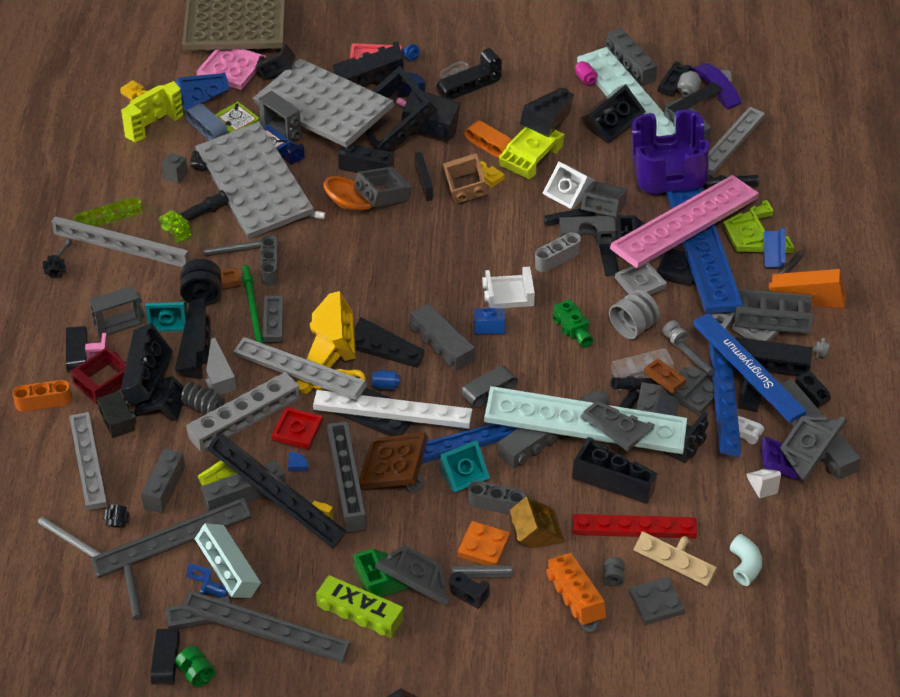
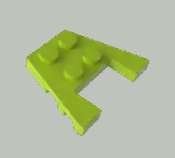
[723,200,795,253]

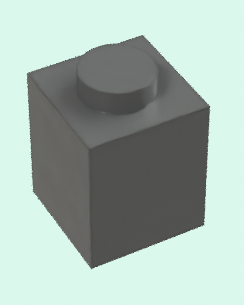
[162,152,188,184]

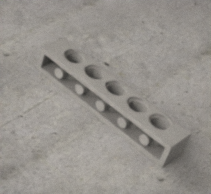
[186,372,300,452]

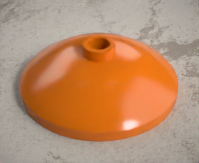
[324,176,373,211]

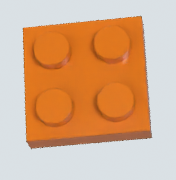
[457,521,510,565]

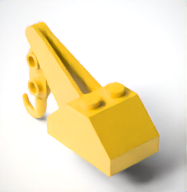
[296,291,366,394]

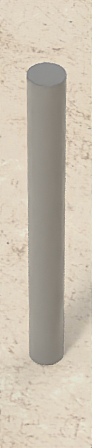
[38,517,101,557]

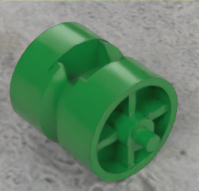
[175,646,216,688]

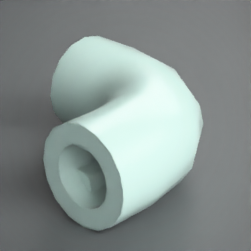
[730,534,763,586]

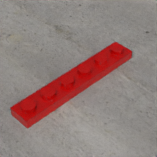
[573,514,697,539]

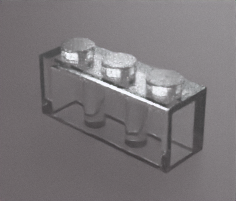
[611,348,675,391]

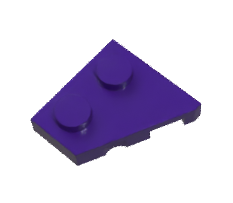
[761,436,800,480]

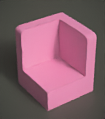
[85,333,108,360]

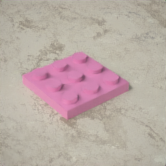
[197,49,266,90]

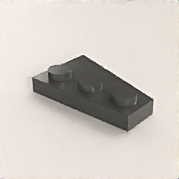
[583,401,655,451]

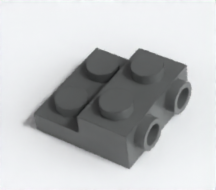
[668,365,715,416]

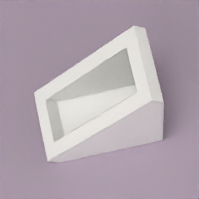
[746,469,781,499]

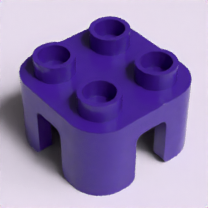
[632,110,709,195]

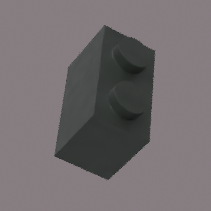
[97,391,136,438]

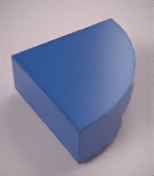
[288,451,309,471]

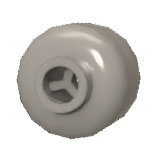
[677,71,702,97]

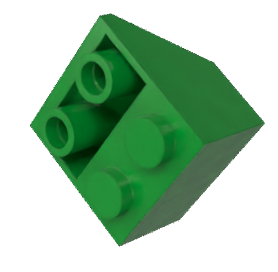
[353,549,408,597]

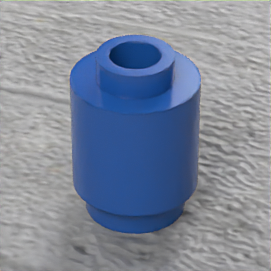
[372,370,400,390]

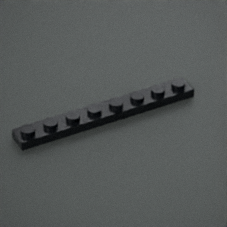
[207,432,346,548]

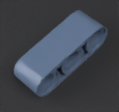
[184,103,228,141]

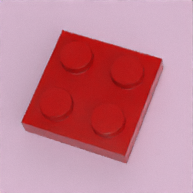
[271,407,323,450]

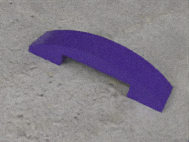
[691,63,742,110]

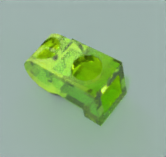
[158,210,192,243]

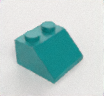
[145,302,188,332]

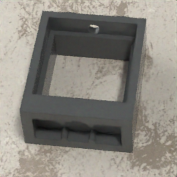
[259,90,301,143]
[354,167,412,207]
[581,181,628,217]
[89,286,144,338]

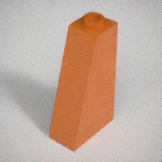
[769,269,846,309]

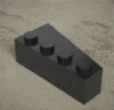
[120,323,173,406]

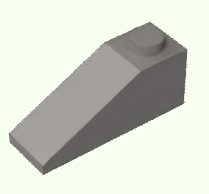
[205,338,236,395]

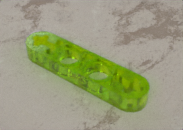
[73,197,142,227]

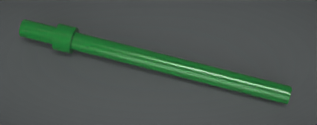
[242,265,264,344]

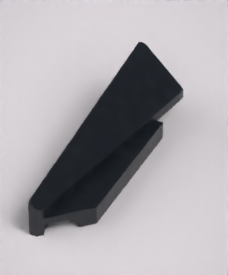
[175,297,211,379]

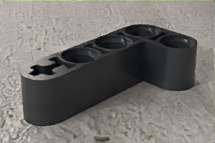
[436,48,502,100]

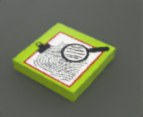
[215,102,260,133]

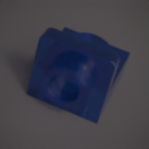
[278,142,305,165]

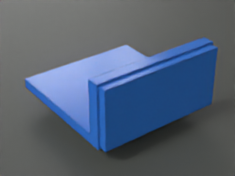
[474,308,505,334]

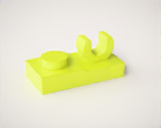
[197,461,238,486]

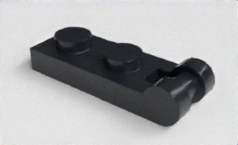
[658,61,692,96]

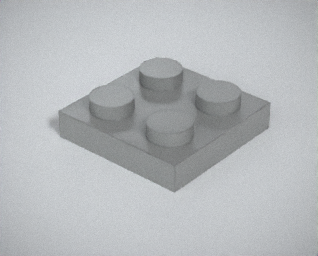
[615,263,667,295]

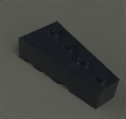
[333,41,404,86]
[520,88,575,138]
[572,437,657,503]

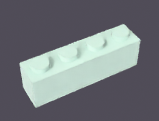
[195,524,261,598]

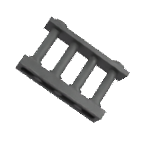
[734,289,813,333]

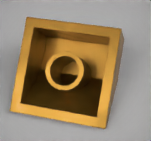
[510,496,565,548]

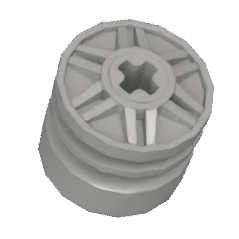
[609,289,660,340]

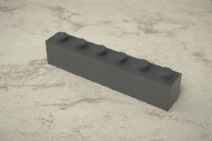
[781,379,861,480]
[328,421,366,533]

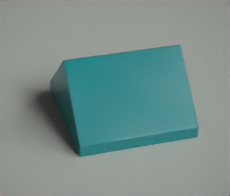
[440,440,490,493]

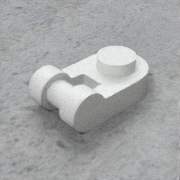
[738,416,764,445]

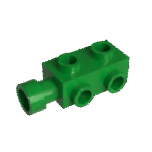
[552,299,594,348]

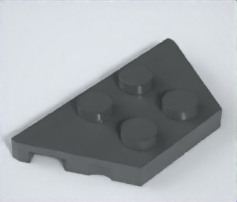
[780,416,847,482]
[375,545,450,606]

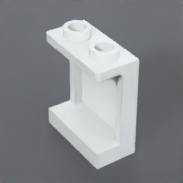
[482,267,535,308]

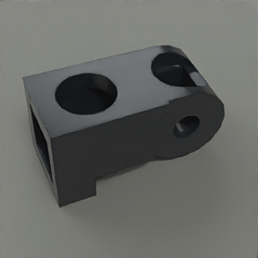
[795,370,831,408]
[449,572,490,609]

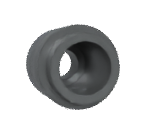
[580,390,609,405]

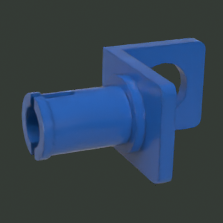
[186,563,228,597]

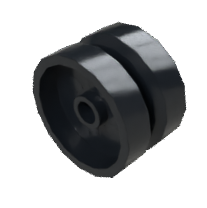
[180,259,222,306]

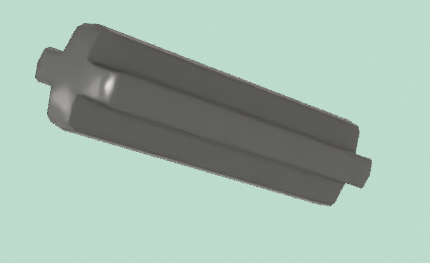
[451,565,513,578]

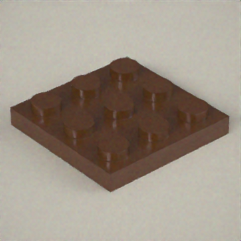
[359,432,428,490]

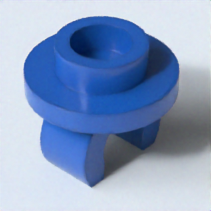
[402,44,420,61]

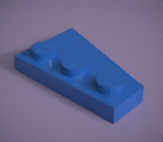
[176,73,230,111]

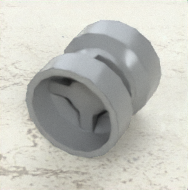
[662,320,689,347]

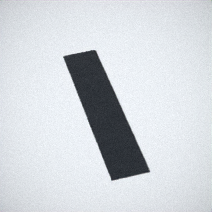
[667,82,723,113]
[599,244,619,277]

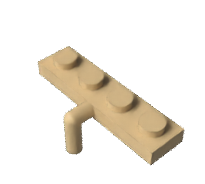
[633,531,718,587]

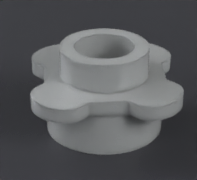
[813,337,829,359]

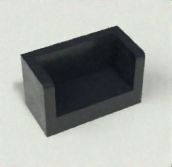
[255,44,296,80]

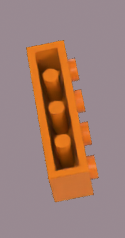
[546,553,606,625]

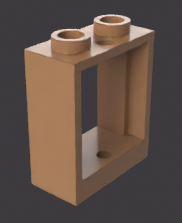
[443,153,489,204]

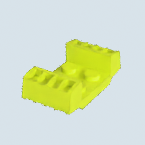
[121,81,183,142]
[499,127,565,180]

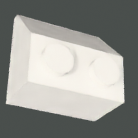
[543,162,595,209]

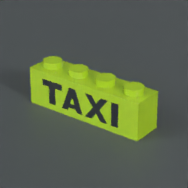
[316,575,404,638]

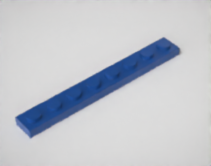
[709,343,742,457]

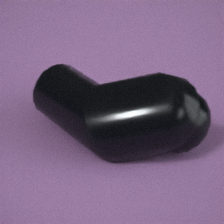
[190,151,207,171]

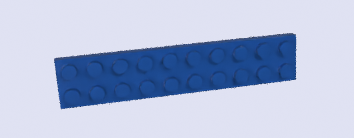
[666,187,743,313]

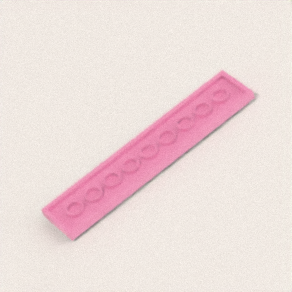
[610,175,759,268]

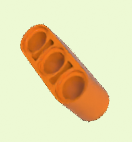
[464,120,512,158]
[12,380,72,411]

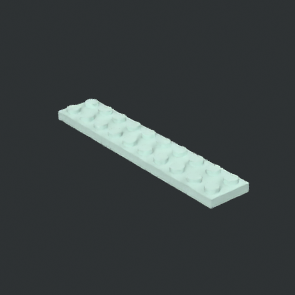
[577,47,675,136]
[484,386,687,454]

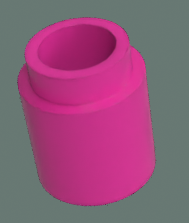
[575,61,598,85]

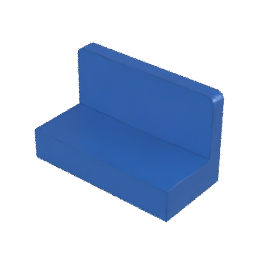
[763,228,786,269]

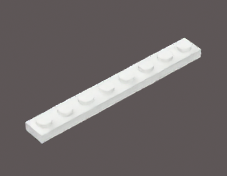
[313,390,472,429]

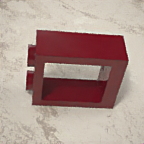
[70,347,127,404]

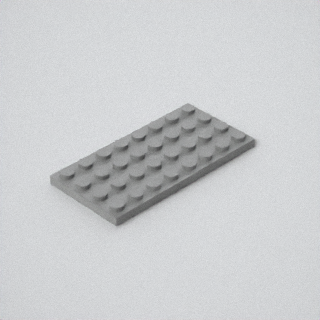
[252,58,395,148]
[195,122,314,239]

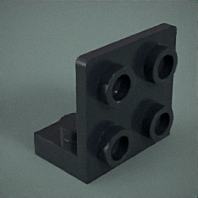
[134,376,184,421]
[664,411,709,464]

